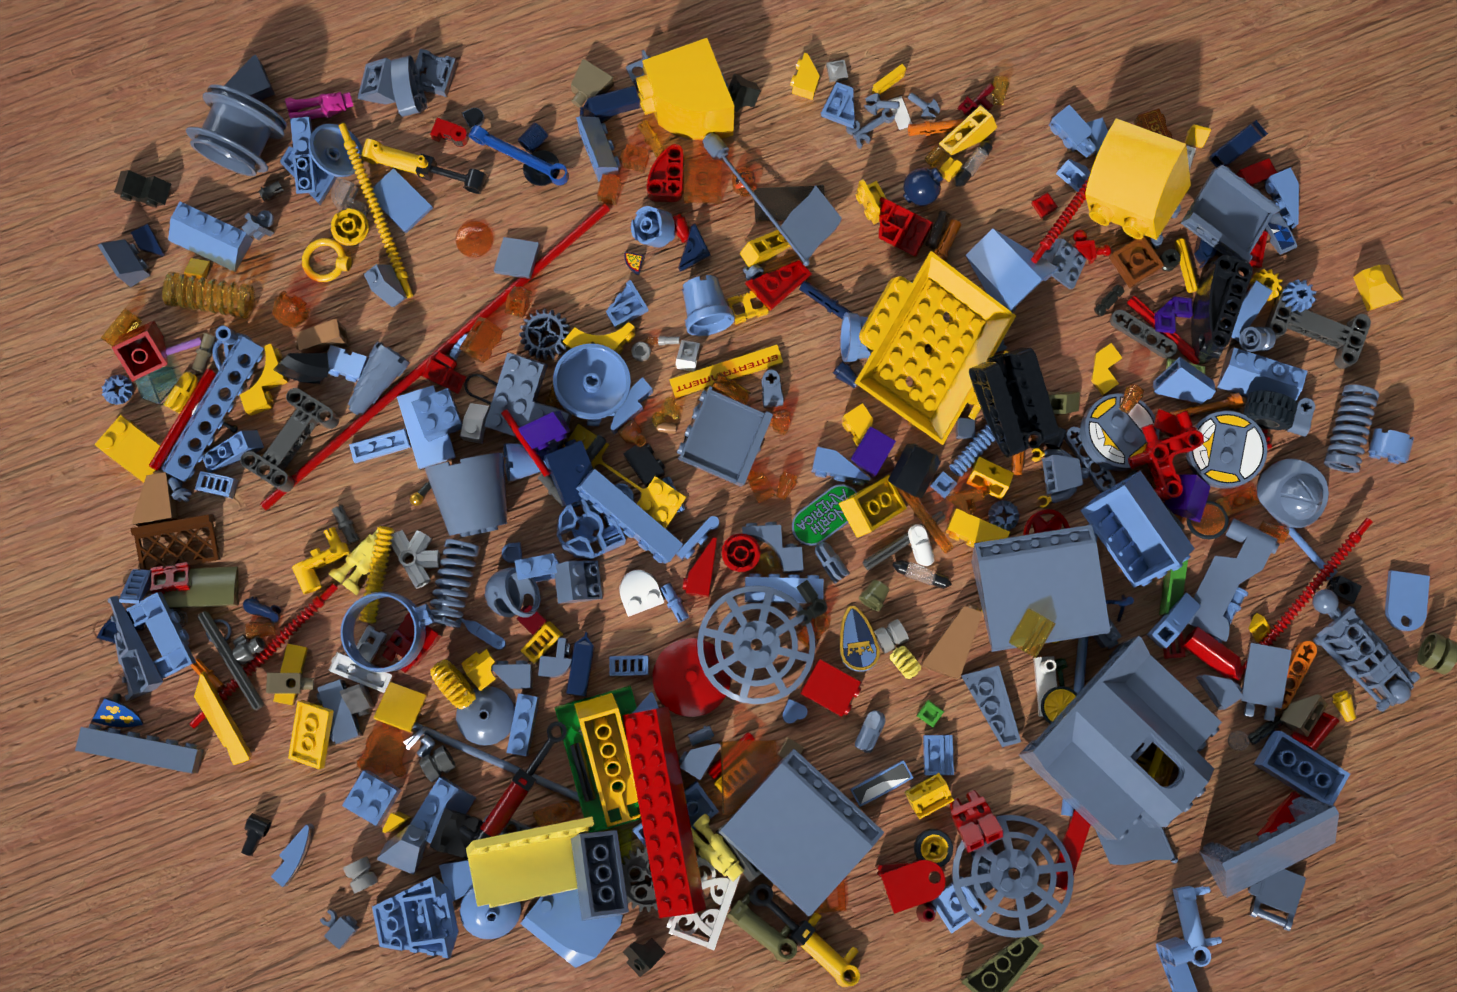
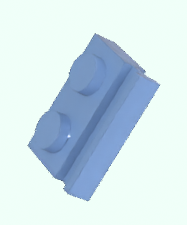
[923,735,954,775]

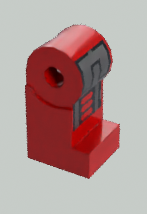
[430,117,468,147]

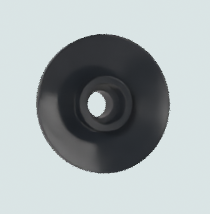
[523,150,560,186]

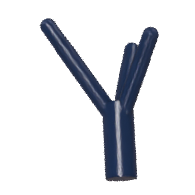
[1106,594,1134,622]

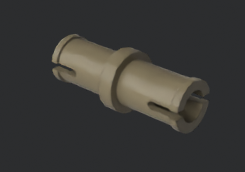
[191,333,216,373]

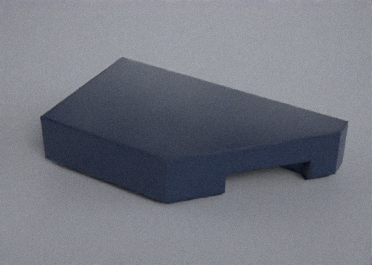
[131,224,165,256]

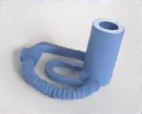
[212,326,253,376]

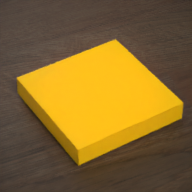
[373,682,427,733]

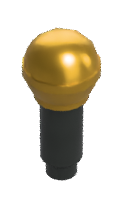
[410,481,431,506]

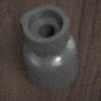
[232,634,266,665]

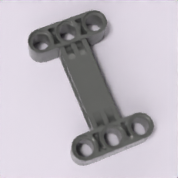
[1265,287,1371,369]
[240,388,339,492]

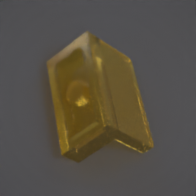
[1009,609,1055,658]

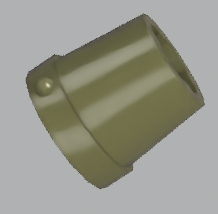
[858,580,889,611]

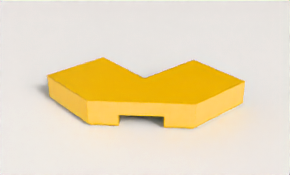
[1091,343,1122,396]

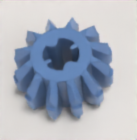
[1282,279,1317,312]

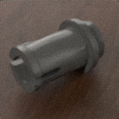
[258,180,284,201]

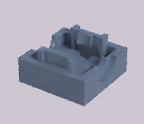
[415,49,458,97]

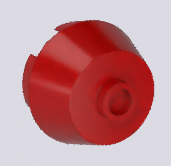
[722,533,760,572]

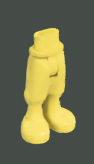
[328,530,378,596]
[691,813,744,882]

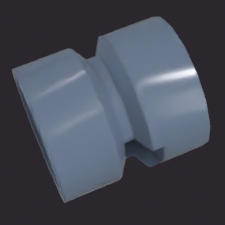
[1239,327,1276,352]

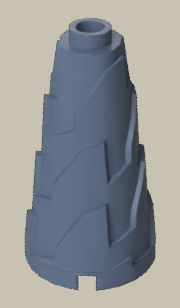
[348,341,410,415]

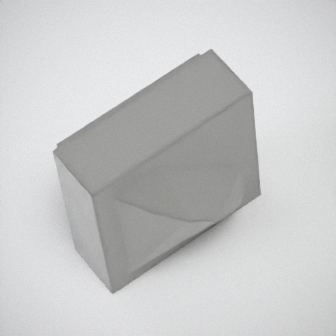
[826,60,848,82]

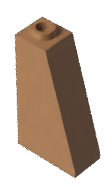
[921,604,983,680]

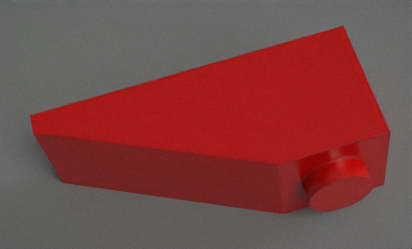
[682,538,717,598]

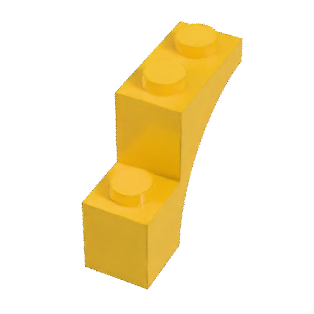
[563,322,635,355]
[239,344,288,416]

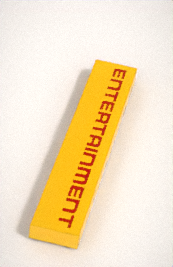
[669,345,783,398]

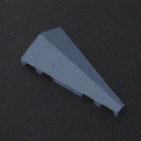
[108,596,163,701]

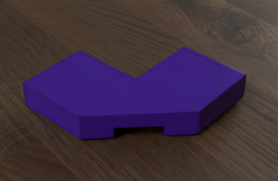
[1154,296,1193,333]

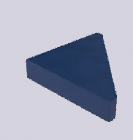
[678,224,711,272]

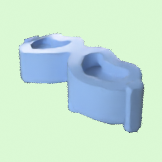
[450,333,475,360]

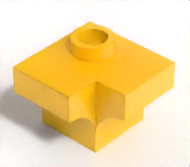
[461,649,496,691]

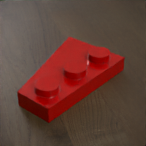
[745,260,812,311]

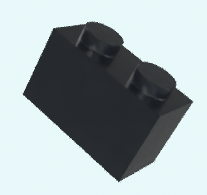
[623,441,665,487]

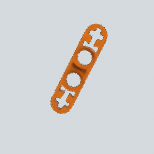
[1275,641,1317,709]

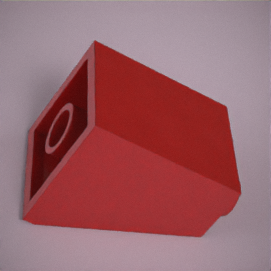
[111,320,168,381]

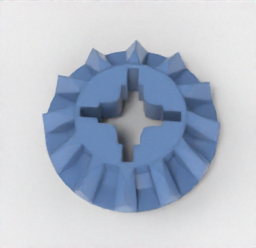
[101,374,133,405]
[988,500,1020,531]

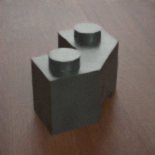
[114,170,172,208]

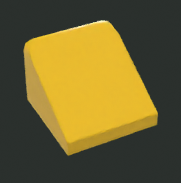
[1185,124,1211,148]
[184,258,210,280]

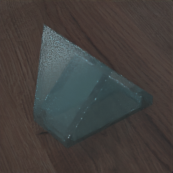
[135,367,177,404]

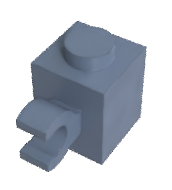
[1093,617,1122,649]
[320,909,359,949]

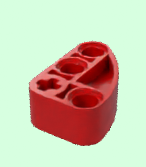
[647,144,684,202]

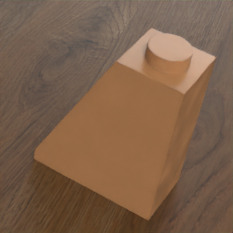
[294,319,349,353]
[132,470,178,526]

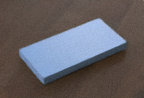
[397,385,456,469]

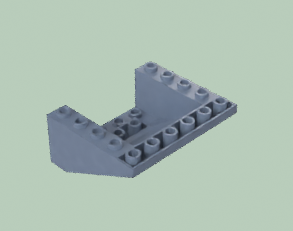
[971,525,1110,652]
[719,749,884,916]
[1199,796,1339,898]

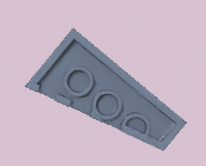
[961,666,1021,747]

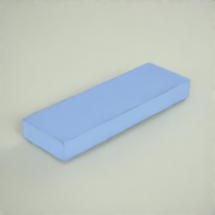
[349,428,411,464]

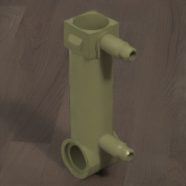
[726,890,797,962]

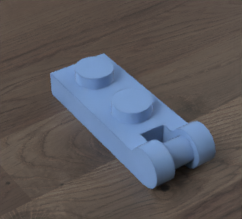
[676,516,719,561]

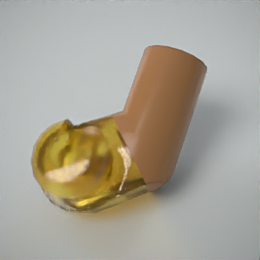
[652,412,677,434]

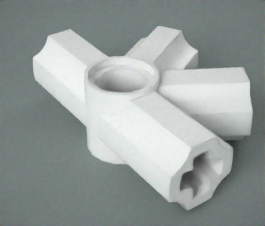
[391,530,440,589]

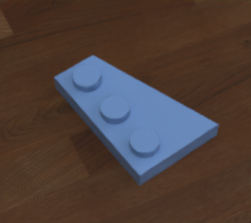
[280,146,337,205]

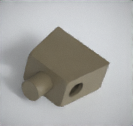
[571,59,614,108]
[266,673,314,694]

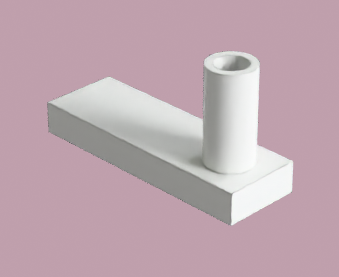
[329,652,392,693]
[1033,656,1057,717]

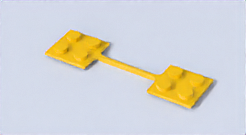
[563,424,687,529]

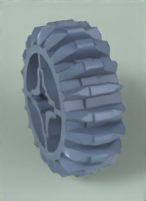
[519,309,570,360]

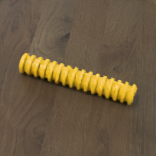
[359,526,395,623]

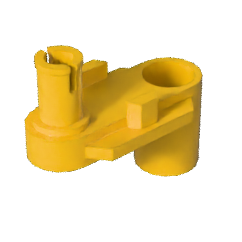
[292,527,350,594]

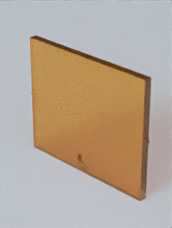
[721,739,777,814]

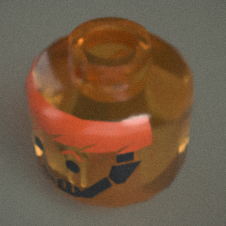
[731,167,757,197]

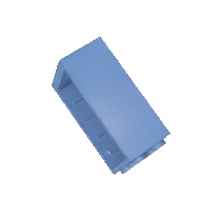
[1080,471,1195,588]

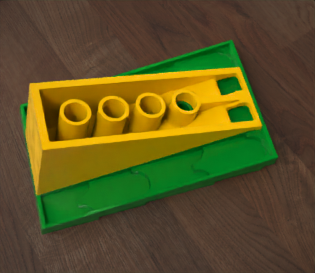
[554,686,641,833]

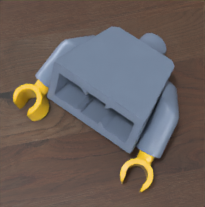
[1032,448,1089,507]

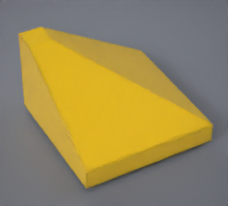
[1248,613,1271,643]

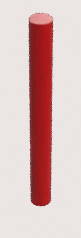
[501,409,551,477]

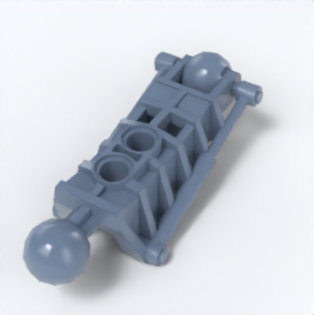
[1312,589,1420,712]

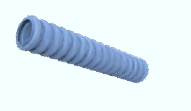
[949,424,995,477]

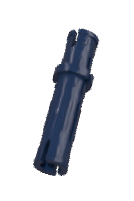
[799,280,852,320]

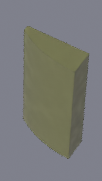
[156,567,238,609]

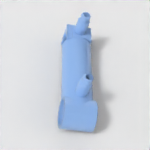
[1172,886,1222,967]

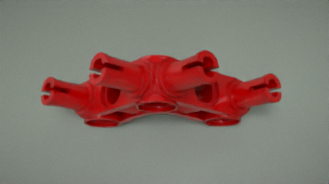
[1128,410,1204,501]

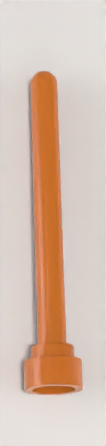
[1155,393,1243,417]

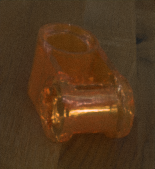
[797,614,830,650]

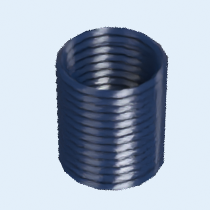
[518,122,548,153]

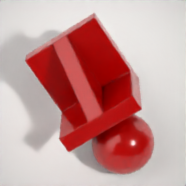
[1073,229,1111,264]

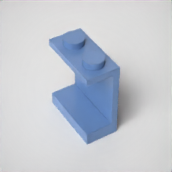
[515,553,559,582]

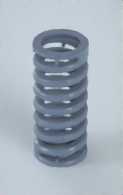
[1324,385,1380,473]
[430,539,480,628]

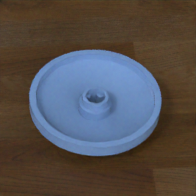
[553,344,631,420]

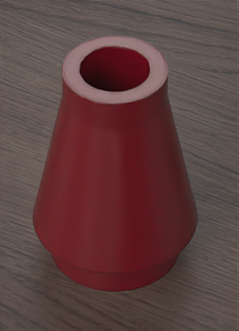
[916,902,936,923]

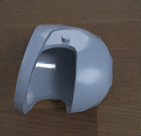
[485,567,541,617]

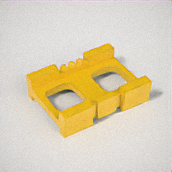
[727,291,768,325]

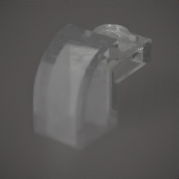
[331,177,369,217]

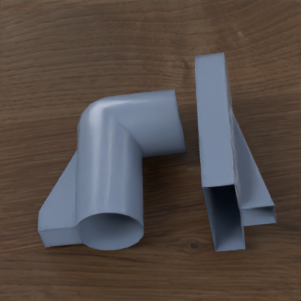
[168,476,192,503]
[404,726,435,758]

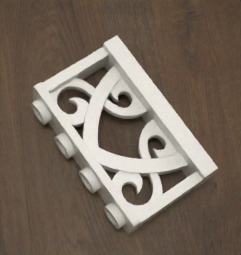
[667,855,740,950]

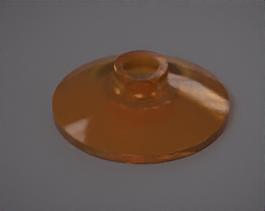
[455,221,493,258]

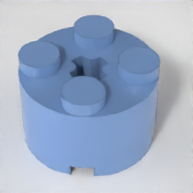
[631,206,675,248]
[1368,428,1414,464]

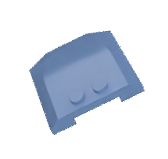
[520,889,623,968]

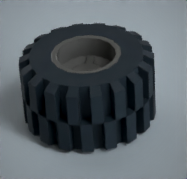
[1244,390,1298,430]

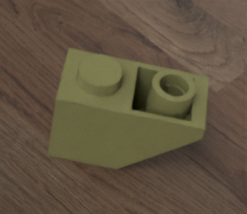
[1048,392,1080,414]

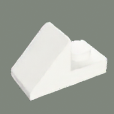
[676,340,700,372]

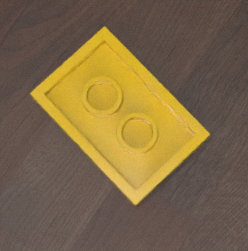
[288,700,334,769]

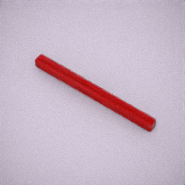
[149,369,216,471]

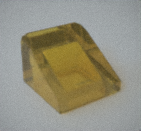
[755,551,780,576]

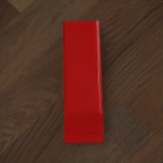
[1183,626,1244,680]

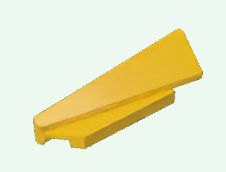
[194,671,252,765]

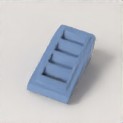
[195,471,238,499]
[119,569,151,604]
[609,655,649,676]

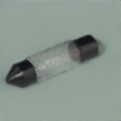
[954,140,993,186]
[892,560,952,589]

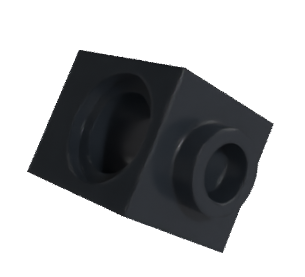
[1326,576,1362,605]

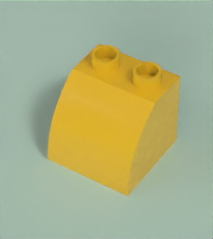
[636,38,734,141]
[1085,118,1191,240]

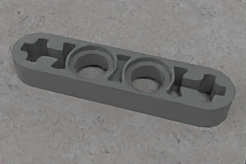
[1110,310,1177,359]

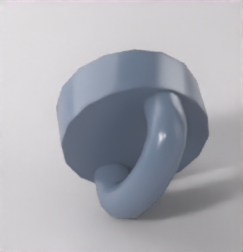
[743,264,764,281]

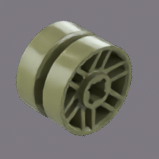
[1417,632,1457,675]

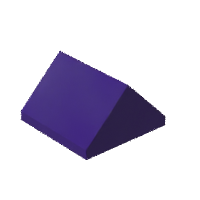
[851,427,896,478]
[1164,475,1211,523]

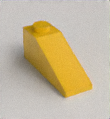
[939,105,997,156]
[740,230,791,268]

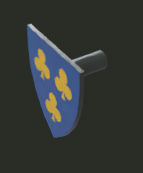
[91,694,144,727]

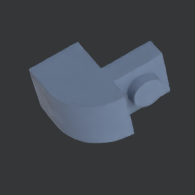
[538,638,572,678]

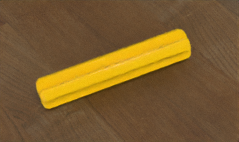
[1174,238,1198,293]

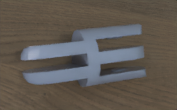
[815,542,850,584]
[855,710,886,753]

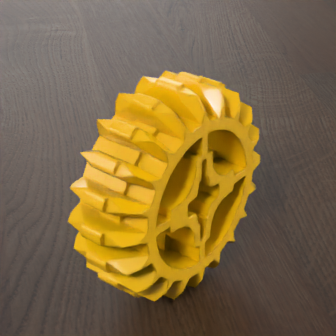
[430,659,476,710]

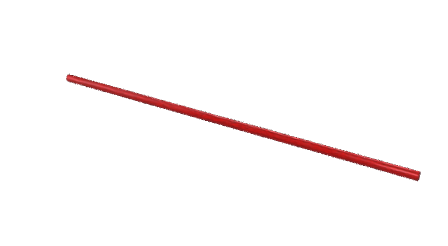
[260,203,610,511]

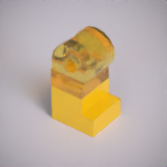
[925,146,962,182]

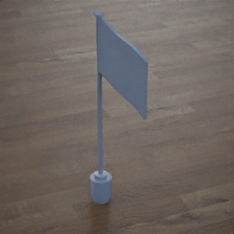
[702,133,842,266]
[1095,819,1178,865]

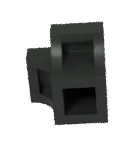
[728,74,761,112]
[623,938,666,977]

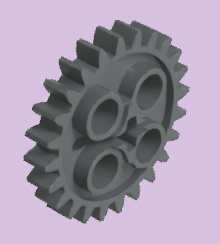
[622,845,658,912]

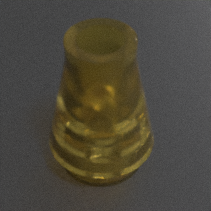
[991,76,1010,105]

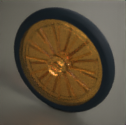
[1187,501,1229,540]

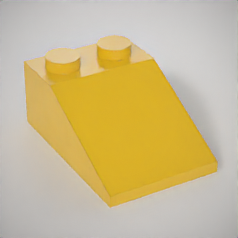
[94,415,170,483]
[839,475,907,537]

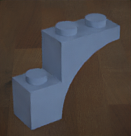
[742,522,803,573]

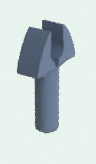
[864,93,900,115]
[908,93,940,120]

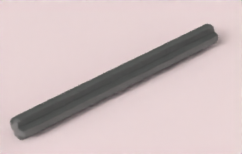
[198,611,264,710]

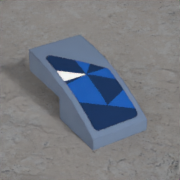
[1265,212,1297,255]

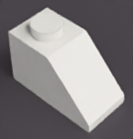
[460,403,489,444]

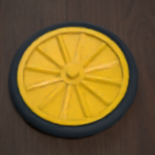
[1041,686,1077,724]

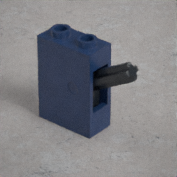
[543,435,607,506]

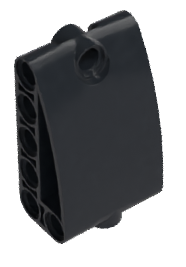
[1191,255,1253,364]
[969,348,1059,458]

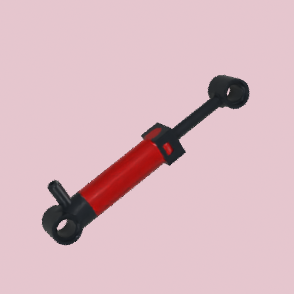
[459,722,568,858]

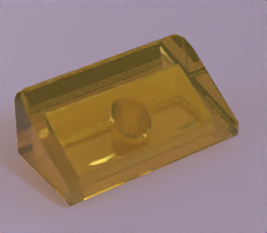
[101,308,142,346]

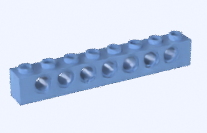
[161,335,264,482]

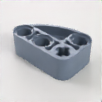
[391,55,427,117]

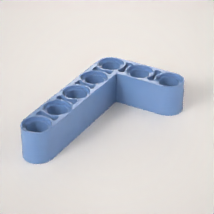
[1156,937,1198,992]

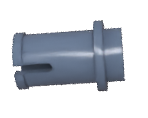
[688,725,714,746]

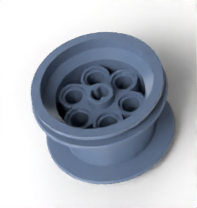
[186,84,287,176]

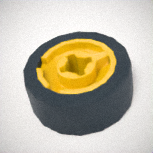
[914,829,953,867]

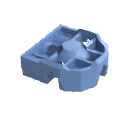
[557,499,626,559]

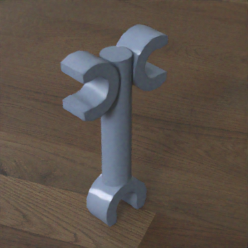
[846,108,895,149]

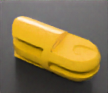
[163,372,198,414]

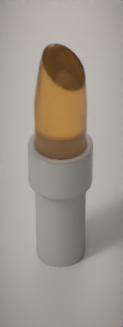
[644,336,680,345]

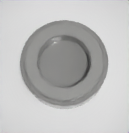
[631,342,651,362]

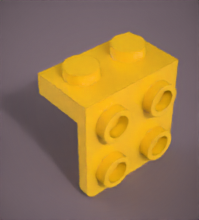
[855,179,887,225]

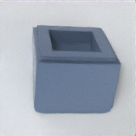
[956,418,975,439]

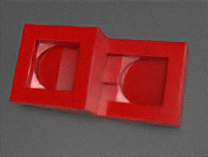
[421,359,466,394]

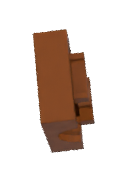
[1109,236,1164,288]

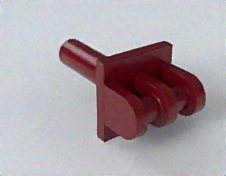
[957,83,995,116]

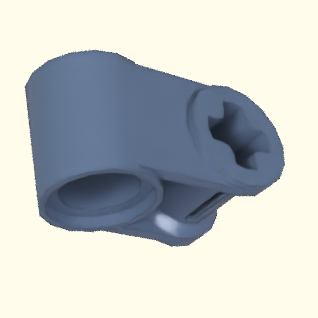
[761,370,783,408]
[1286,398,1315,437]

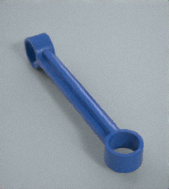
[468,125,569,185]

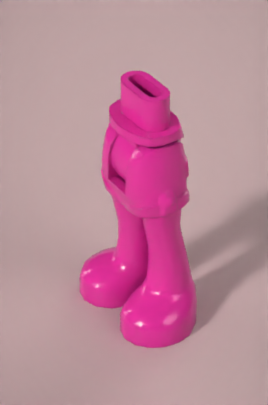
[285,92,354,119]

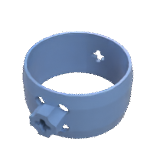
[341,592,434,672]

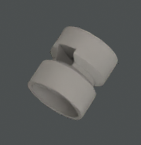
[873,619,909,654]
[343,856,379,894]

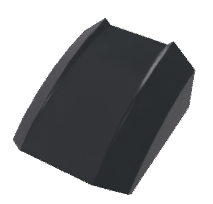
[273,353,329,384]
[888,444,941,498]

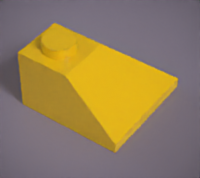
[1353,265,1403,311]

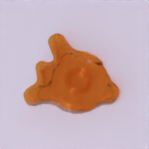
[357,723,406,777]

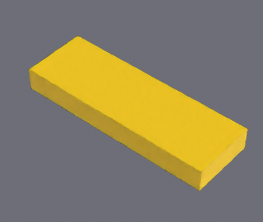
[273,643,308,706]

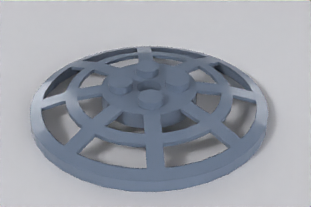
[697,586,815,704]
[952,815,1074,938]

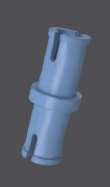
[660,583,689,623]

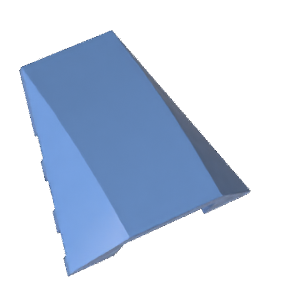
[966,228,1059,313]
[372,876,459,958]

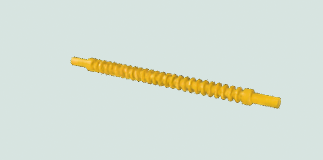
[339,123,414,298]

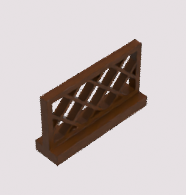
[130,514,220,570]

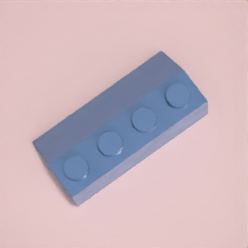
[168,202,253,272]
[1217,347,1308,401]

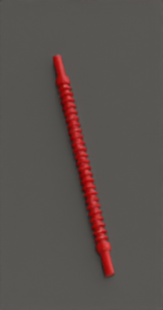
[1031,123,1134,263]

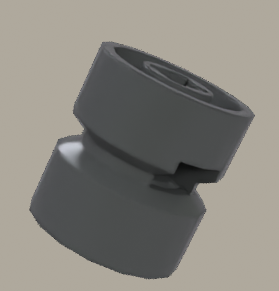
[419,745,456,782]

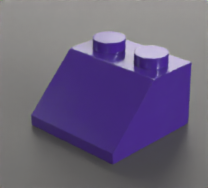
[518,411,570,450]

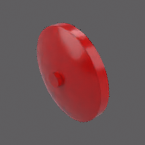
[652,638,731,717]

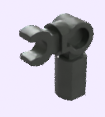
[796,580,827,626]

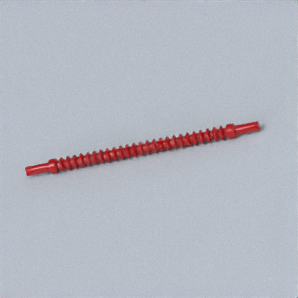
[1243,518,1373,669]
[189,583,338,729]

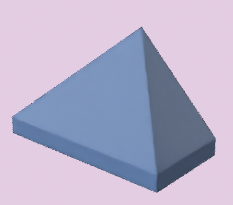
[1056,159,1090,192]

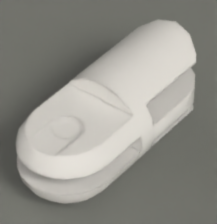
[908,524,934,566]

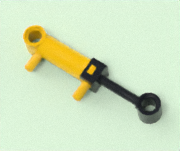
[360,139,487,194]
[749,884,860,987]

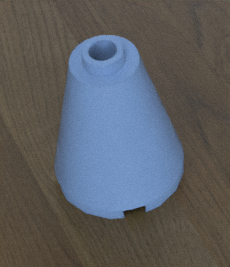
[504,443,550,481]

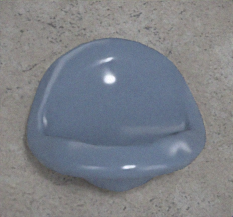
[1257,459,1329,528]

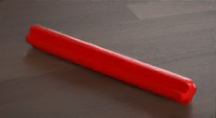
[1127,296,1200,365]

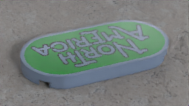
[792,484,857,546]

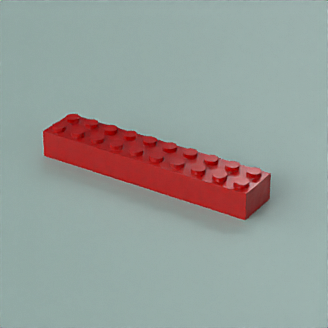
[622,707,706,918]

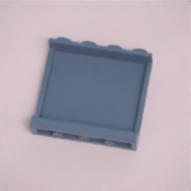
[1181,165,1281,263]
[677,386,773,487]

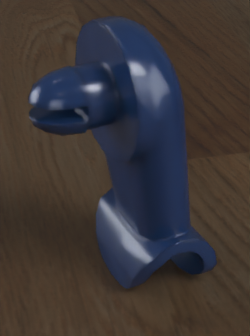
[243,596,281,623]

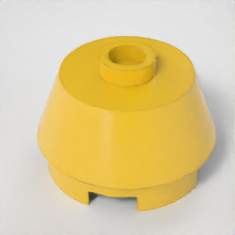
[331,208,369,246]

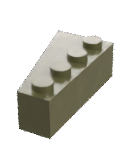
[960,936,1044,992]

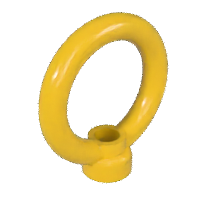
[302,238,352,282]

